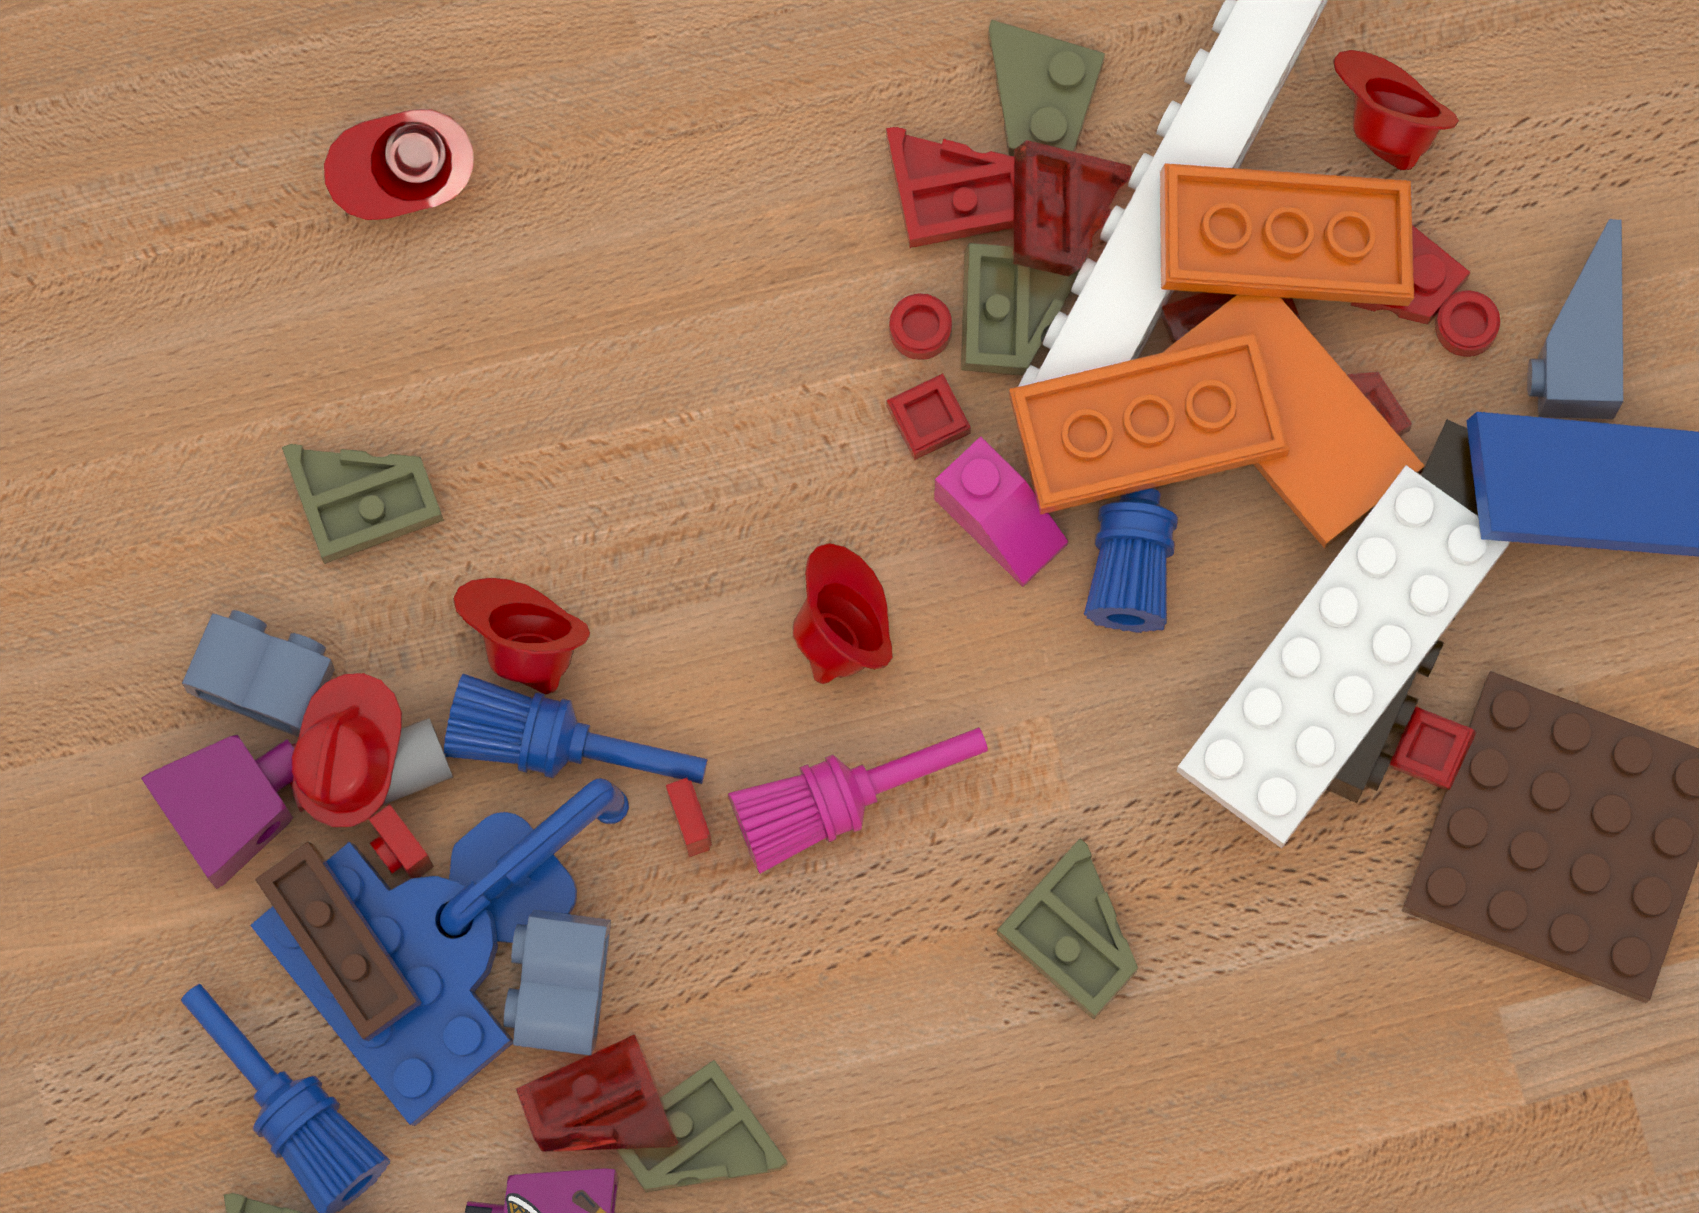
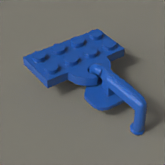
[250,778,629,1126]

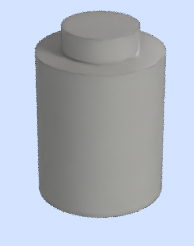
[383,718,453,805]

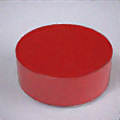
[1435,290,1500,357]
[889,293,952,360]

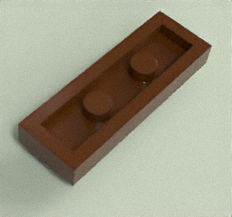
[255,841,422,1041]

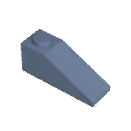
[1527,219,1623,419]

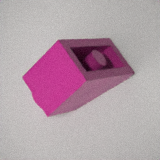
[934,436,1068,587]

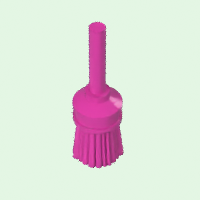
[728,727,988,874]

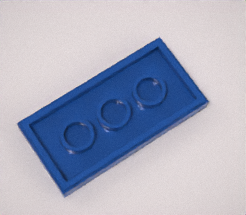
[1466,412,1699,557]

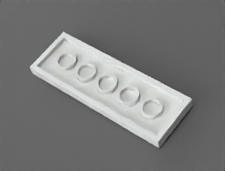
[1176,465,1510,849]

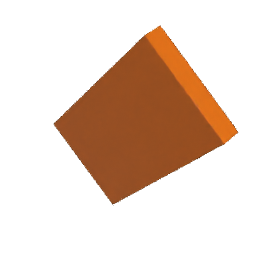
[1160,163,1414,306]
[1164,295,1425,549]
[1009,330,1290,515]

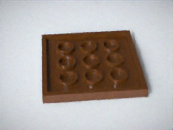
[1402,671,1699,1003]

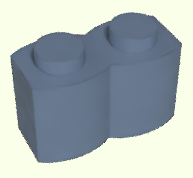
[182,610,335,737]
[504,910,611,1056]

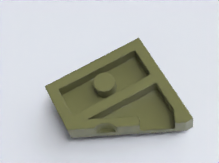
[988,20,1105,173]
[961,243,1088,375]
[282,444,444,564]
[997,838,1138,1020]
[607,1060,788,1192]

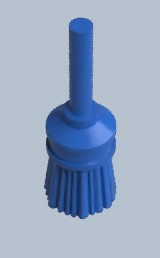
[1084,488,1178,633]
[443,674,708,784]
[181,984,390,1213]

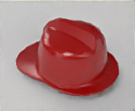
[1333,50,1459,171]
[324,109,474,220]
[793,543,893,684]
[453,578,590,695]
[291,673,402,827]

